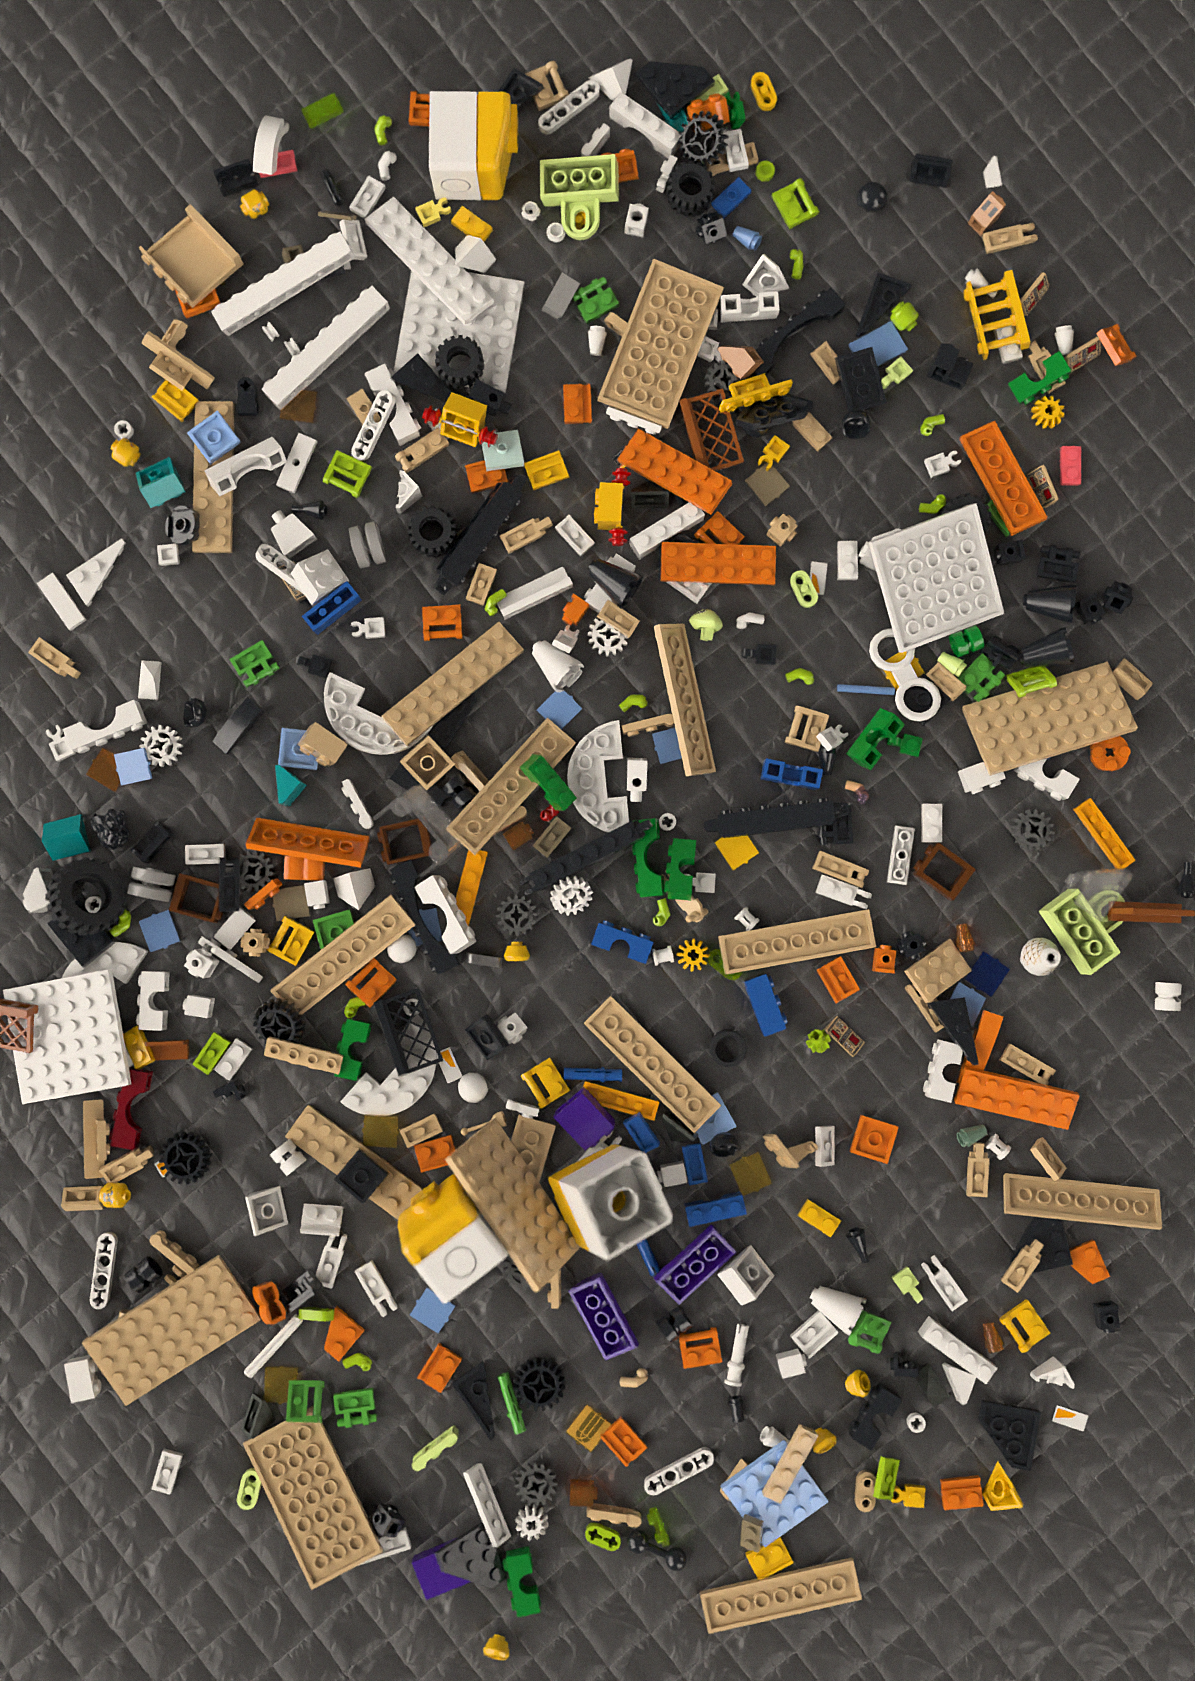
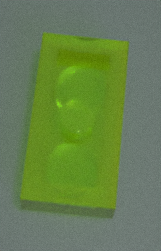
[301,93,344,129]

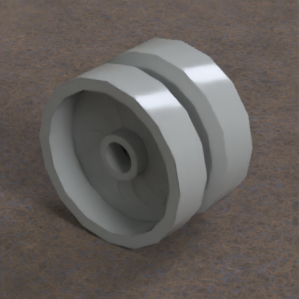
[349,521,387,569]
[127,867,176,902]

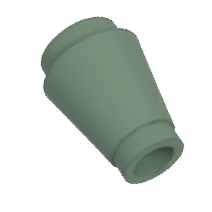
[957,1124,987,1147]

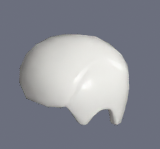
[387,934,417,963]
[458,1072,488,1103]

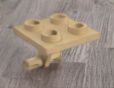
[762,1134,818,1168]

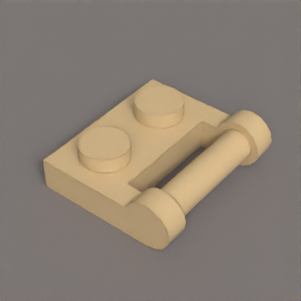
[525,61,569,111]
[785,706,829,752]

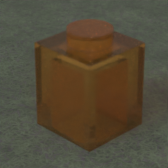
[503,822,534,851]
[570,1479,598,1507]

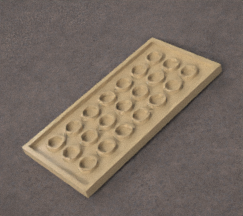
[597,259,724,429]
[962,661,1138,776]
[445,1118,580,1292]
[82,1255,261,1406]
[243,1406,383,1590]

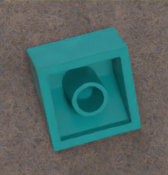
[136,457,185,508]

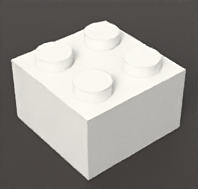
[291,550,349,605]

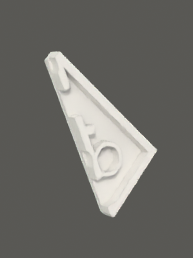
[66,539,126,606]
[198,937,263,983]

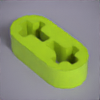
[298,1307,334,1321]
[585,1522,621,1551]

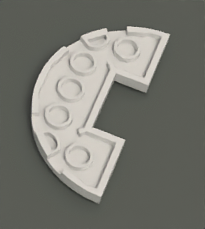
[324,672,433,755]
[567,720,629,833]
[61,942,148,984]
[341,1014,437,1116]

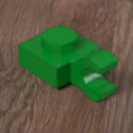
[724,91,746,129]
[887,734,923,757]

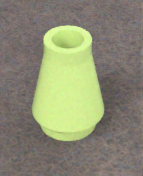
[937,652,967,677]

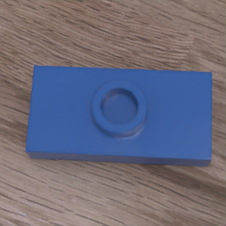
[711,177,752,218]
[623,1112,660,1153]
[681,1143,708,1185]

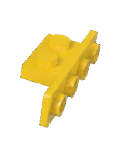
[719,373,793,413]

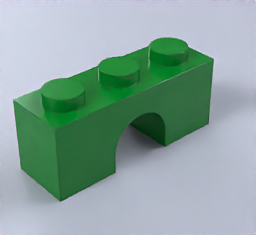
[1008,351,1071,405]
[846,708,905,770]
[519,754,577,811]
[664,838,696,901]
[334,1018,372,1081]
[503,1546,541,1618]

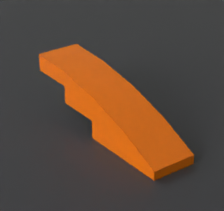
[956,1010,1003,1083]

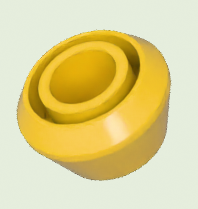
[504,942,530,961]
[845,1369,871,1397]
[812,1427,837,1454]
[483,1635,510,1660]

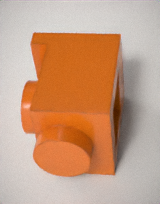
[562,593,589,626]
[872,945,896,974]

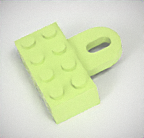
[540,154,619,240]
[1039,889,1125,975]

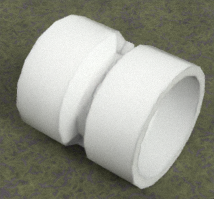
[1155,982,1182,1011]
[270,1139,307,1176]

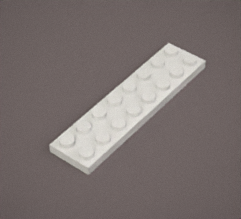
[365,197,494,325]

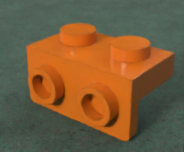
[601,149,639,183]

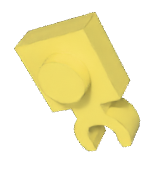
[416,198,451,227]

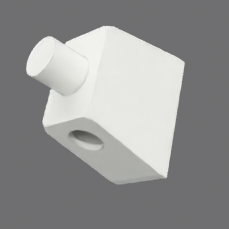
[271,510,317,559]
[627,758,647,802]

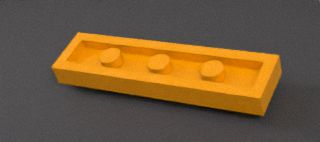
[1073,798,1136,872]
[456,850,488,926]
[583,1081,659,1121]

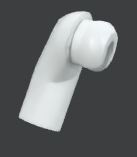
[378,151,396,180]
[736,613,765,629]

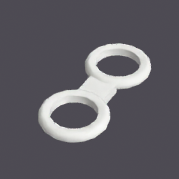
[869,628,941,721]

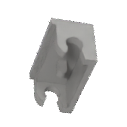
[542,273,580,319]

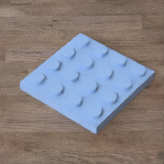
[720,1440,828,1547]

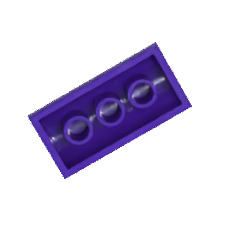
[653,1224,736,1305]
[568,1273,639,1361]

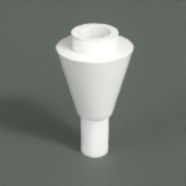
[965,268,997,298]

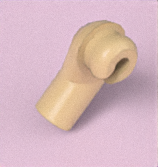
[620,1368,648,1388]

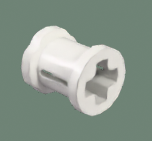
[734,906,759,931]
[652,945,674,966]
[985,1134,1011,1160]

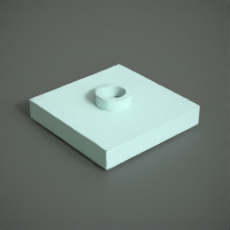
[482,430,524,471]

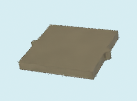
[318,211,357,221]
[745,462,790,506]
[272,885,310,921]

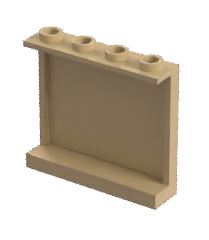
[139,204,243,308]

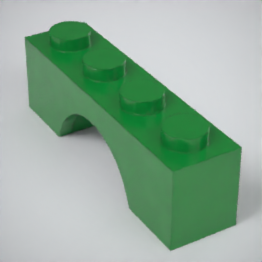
[632,818,666,897]

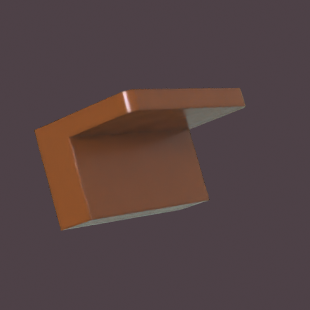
[145,1039,189,1060]

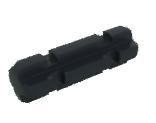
[320,169,344,206]

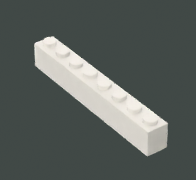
[211,232,356,336]
[262,286,390,411]

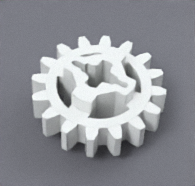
[588,618,628,656]
[139,725,183,767]
[550,875,593,916]

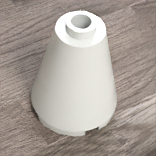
[532,641,584,693]
[810,1286,866,1335]

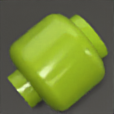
[890,301,919,331]

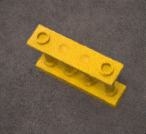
[963,270,1031,360]

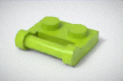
[772,178,820,229]
[323,450,372,498]
[1006,666,1057,698]

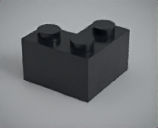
[926,343,973,390]

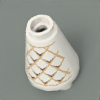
[1020,938,1061,976]

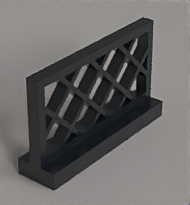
[374,988,444,1077]

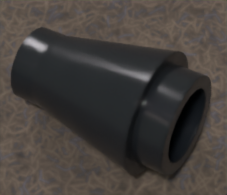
[818,747,838,775]

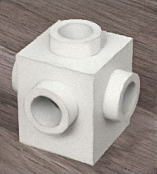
[184,948,220,978]
[497,1013,527,1044]

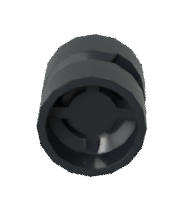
[442,774,477,810]
[125,1256,163,1294]
[656,1305,693,1343]

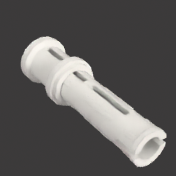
[724,1323,749,1387]

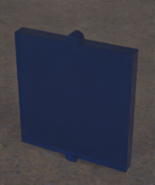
[965,951,1010,997]

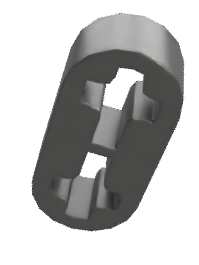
[465,953,503,968]

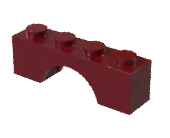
[109,1067,153,1150]

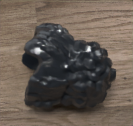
[91,808,129,850]

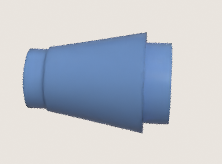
[733,226,762,250]

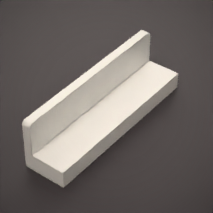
[497,567,573,620]

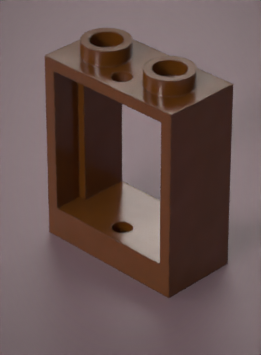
[377,817,434,865]
[912,842,976,901]
[169,873,224,923]

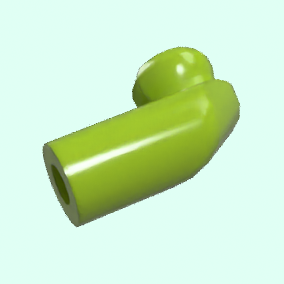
[374,115,392,145]
[920,414,945,436]
[919,494,946,514]
[485,589,507,616]
[785,668,814,685]
[618,694,648,712]
[110,909,131,938]
[344,997,366,1018]

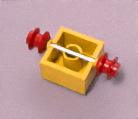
[422,392,498,448]
[594,468,631,546]

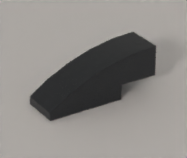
[212,697,264,754]

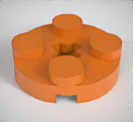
[1090,736,1131,771]

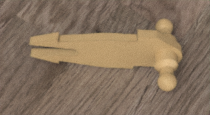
[662,871,708,922]

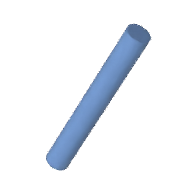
[837,684,895,695]

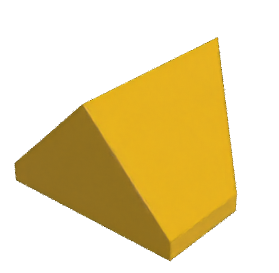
[982,1461,1024,1511]

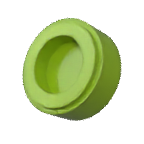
[756,160,775,182]

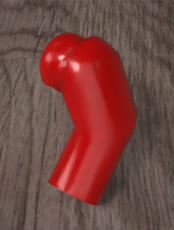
[540,804,559,821]

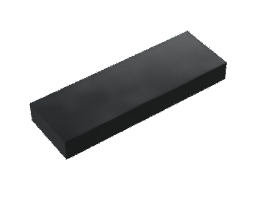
[390,763,447,810]

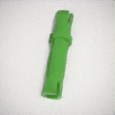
[497,1372,526,1434]

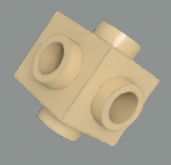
[767,514,798,547]
[241,929,270,956]

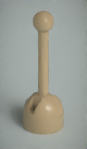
[461,1111,507,1136]

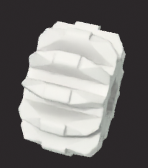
[515,1504,549,1541]

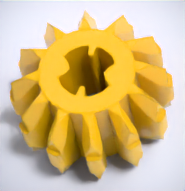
[1031,396,1065,429]
[676,939,709,971]

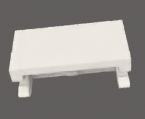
[214,905,255,950]

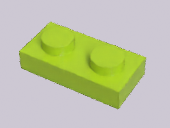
[192,1032,231,1075]
[873,1456,900,1500]

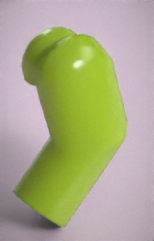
[790,249,803,279]
[653,898,670,926]
[342,1353,372,1371]

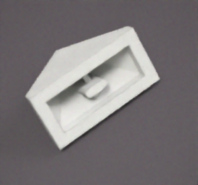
[138,660,162,700]
[942,1363,976,1405]

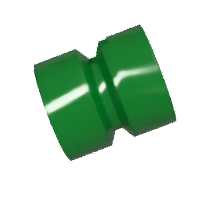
[949,625,984,658]

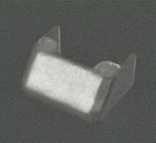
[373,785,463,878]
[1057,868,1133,921]

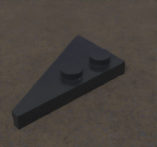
[498,68,544,106]
[855,273,912,338]
[390,353,451,403]
[927,997,979,1066]
[452,1361,495,1441]

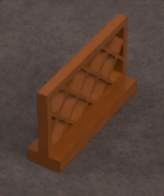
[679,388,744,471]
[1108,901,1195,923]
[0,998,38,1053]

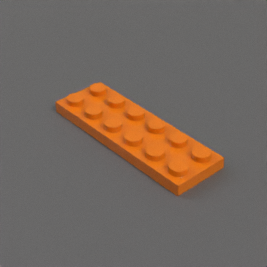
[959,421,1047,536]
[617,428,733,515]
[660,542,776,585]
[246,817,369,868]
[954,1066,1080,1130]

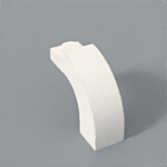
[253,116,289,175]

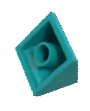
[275,765,307,806]
[42,814,91,861]

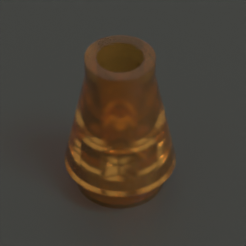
[956,923,976,953]
[982,1322,1004,1353]

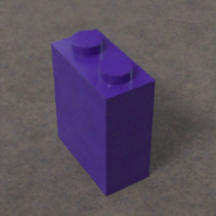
[554,1087,615,1151]
[412,1538,470,1600]

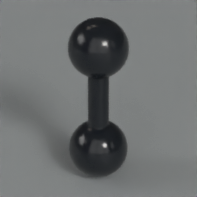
[627,1530,687,1571]

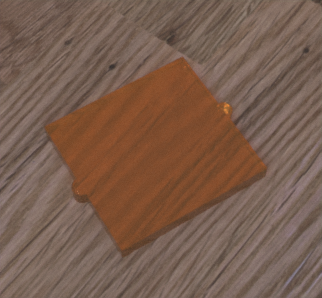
[279,390,317,423]
[86,748,120,792]

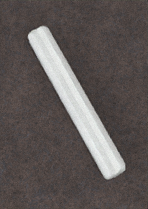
[244,1314,303,1378]

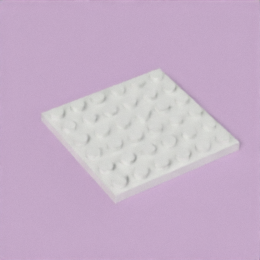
[393,270,524,394]
[869,503,1004,653]
[3,969,132,1104]

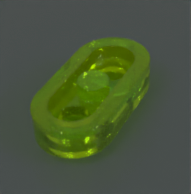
[707,949,742,980]
[647,1506,671,1548]

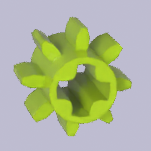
[806,1029,831,1053]

